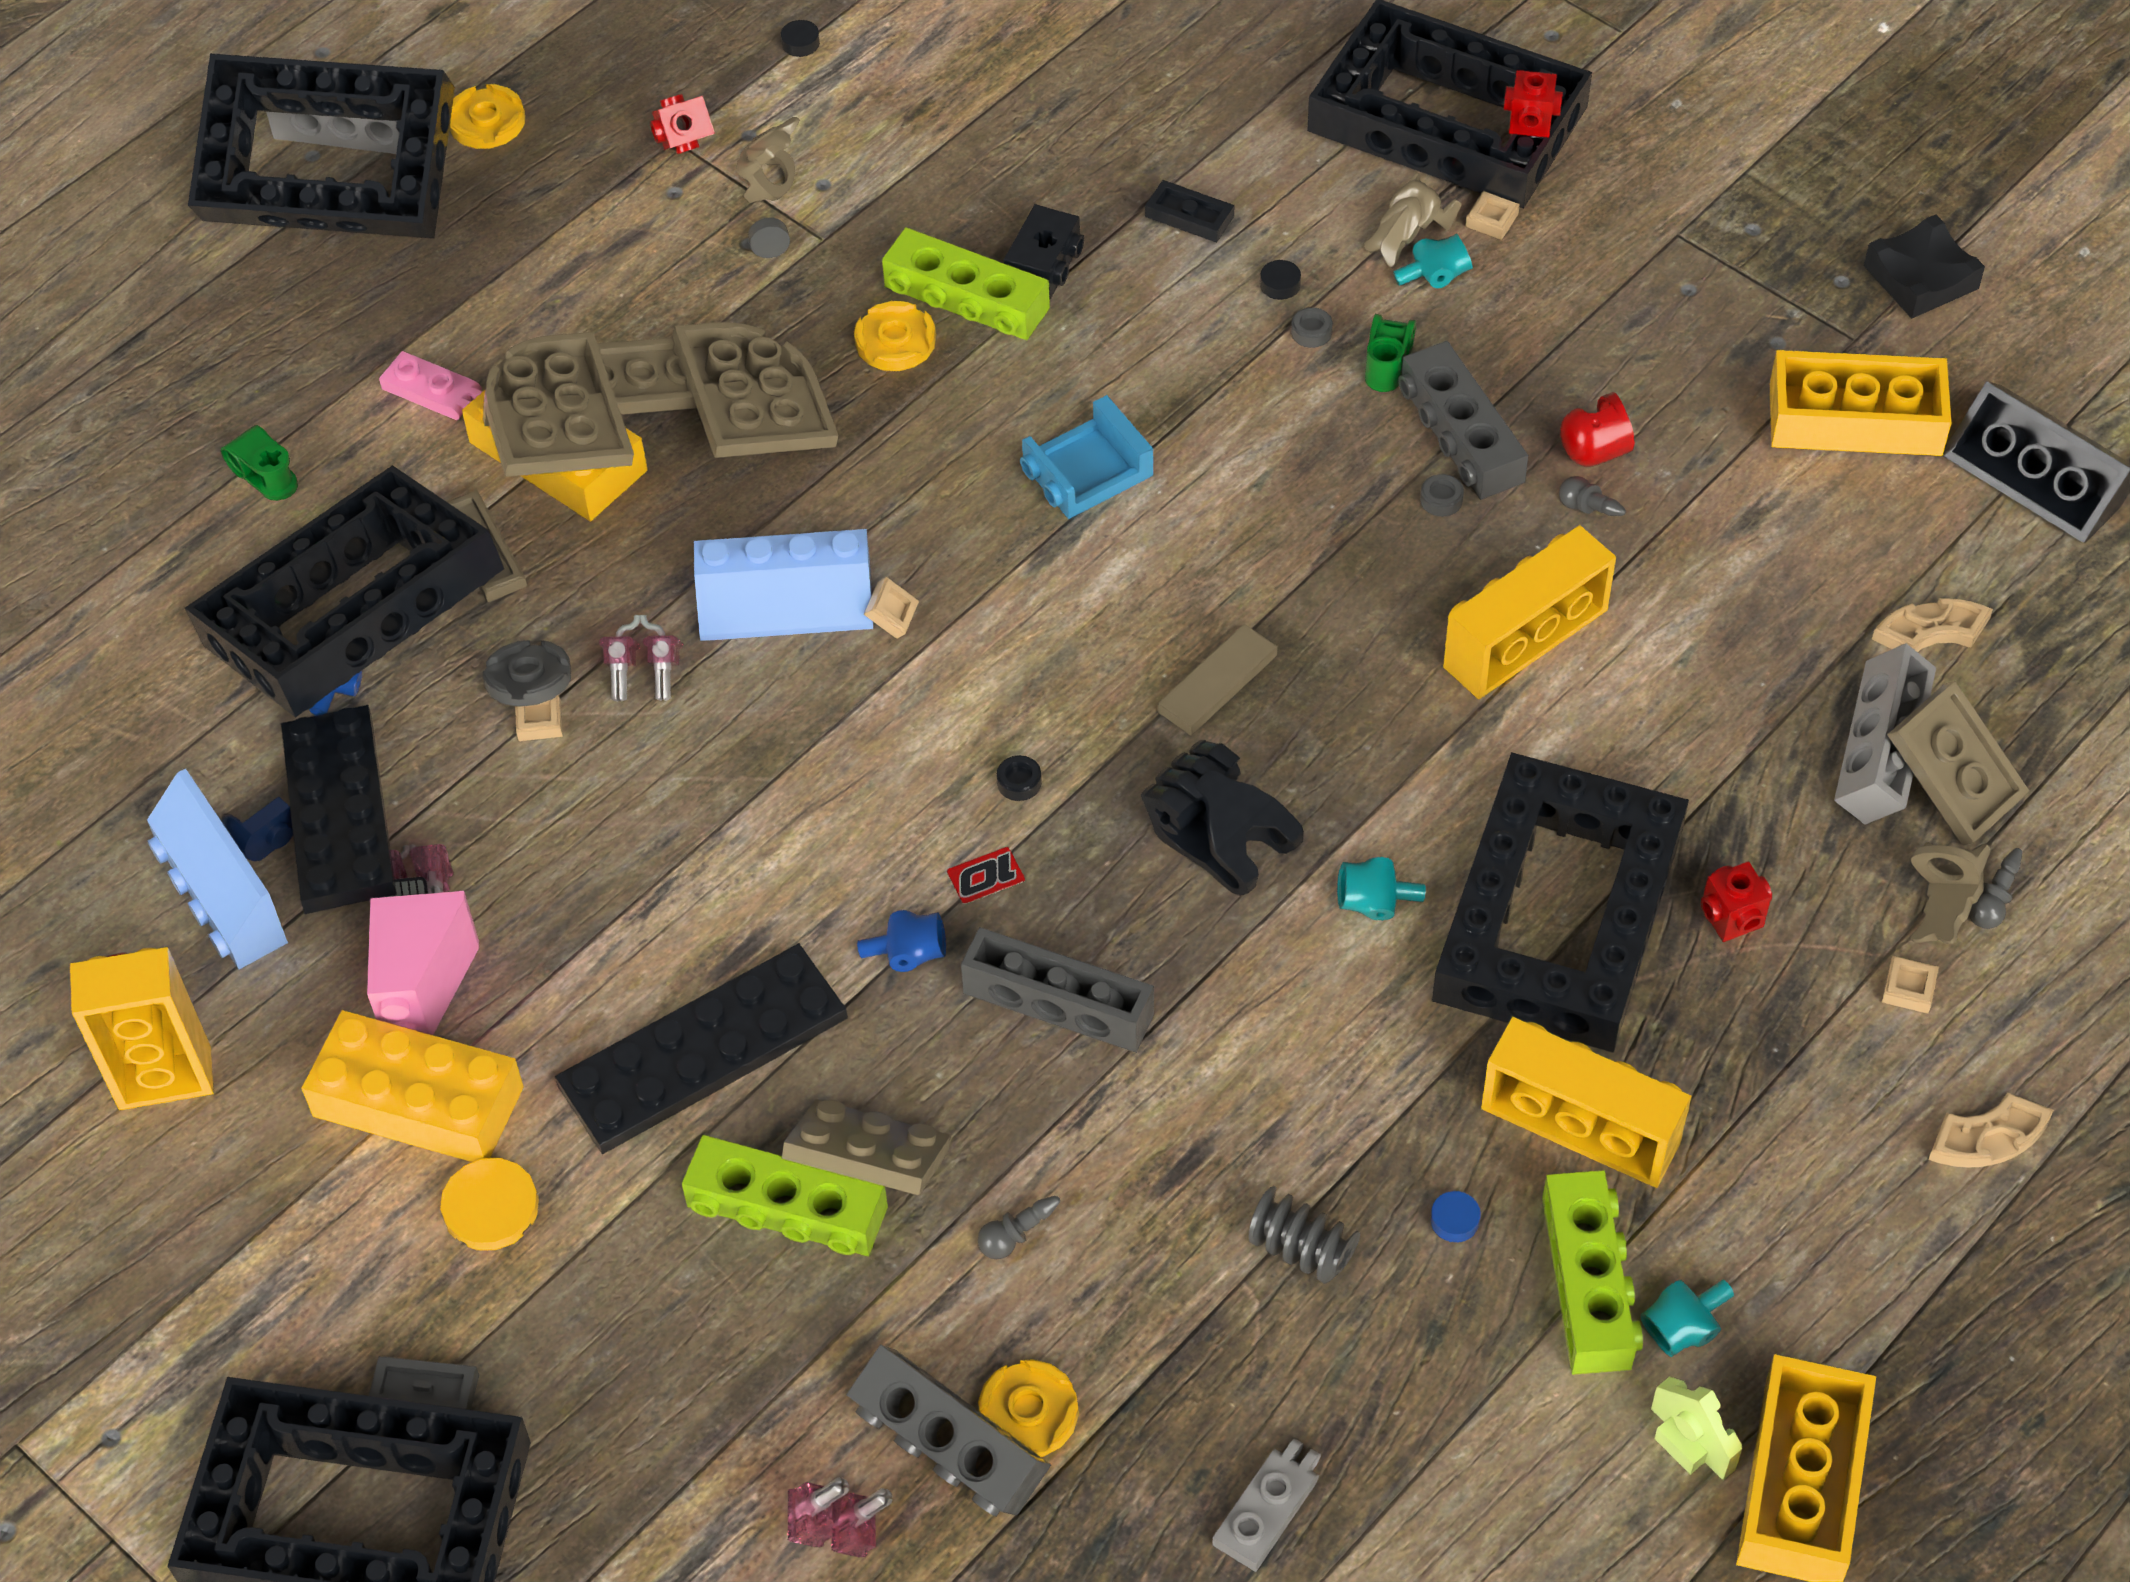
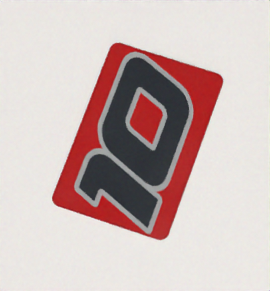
[947,847,1025,904]

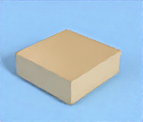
[1465,191,1520,240]
[864,577,919,639]
[515,695,563,741]
[1882,956,1939,1014]

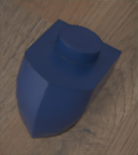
[222,796,293,862]

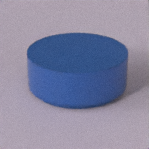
[1431,1191,1481,1242]

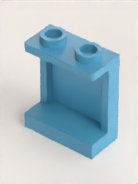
[1020,395,1153,519]

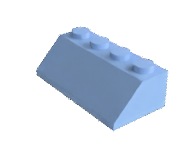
[694,529,873,641]
[147,768,288,970]

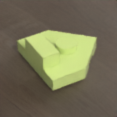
[1651,1377,1742,1480]

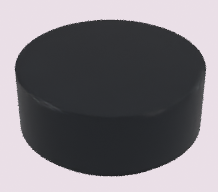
[781,20,820,57]
[1260,260,1301,300]
[997,755,1042,801]

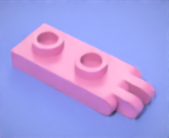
[379,351,483,420]

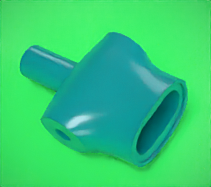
[1393,233,1473,288]
[1337,857,1426,921]
[1640,1280,1734,1357]

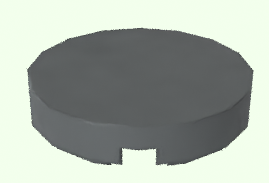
[483,640,571,707]

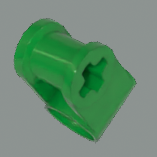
[1365,313,1416,392]
[221,425,298,501]

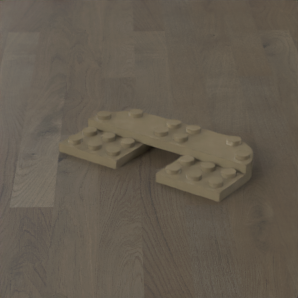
[483,322,839,477]

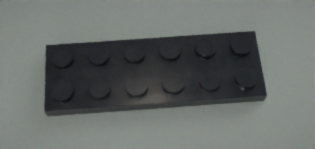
[281,705,397,914]
[555,943,848,1155]

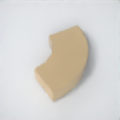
[1872,598,1993,652]
[1928,1093,2054,1167]

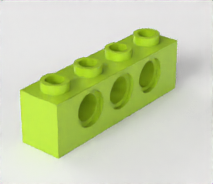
[882,227,1050,341]
[682,1135,888,1257]
[1542,1170,1643,1375]

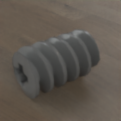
[1249,1185,1360,1284]

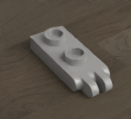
[1213,1438,1321,1572]

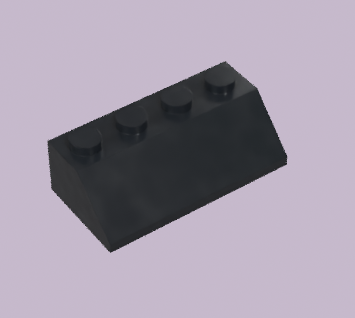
[1943,381,2130,543]

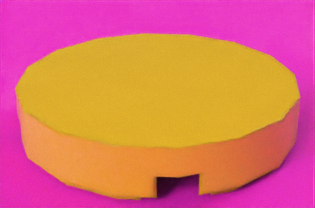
[449,84,525,149]
[854,301,936,371]
[440,1158,539,1250]
[978,1359,1079,1457]

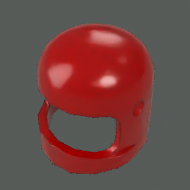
[1560,392,1635,467]

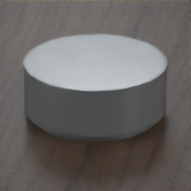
[748,218,790,258]
[1291,307,1333,348]
[1420,474,1464,517]

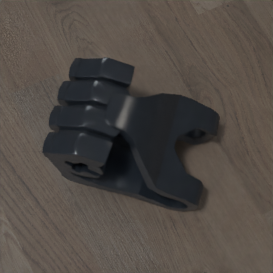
[1141,740,1304,896]

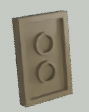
[1887,681,2030,846]
[782,1099,951,1196]

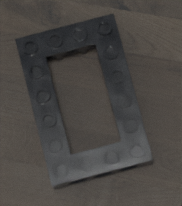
[1307,0,1592,209]
[188,53,455,239]
[185,465,504,718]
[1432,752,1689,1053]
[168,1377,531,1582]

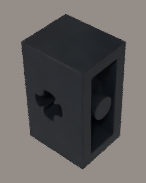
[1004,204,1084,299]

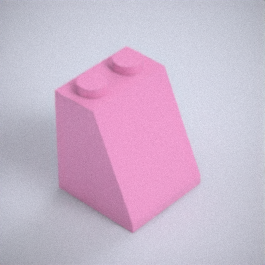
[367,891,479,1035]

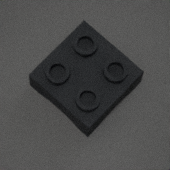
[1864,214,1985,319]

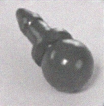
[1559,476,1626,516]
[1969,848,2022,929]
[978,1196,1060,1260]

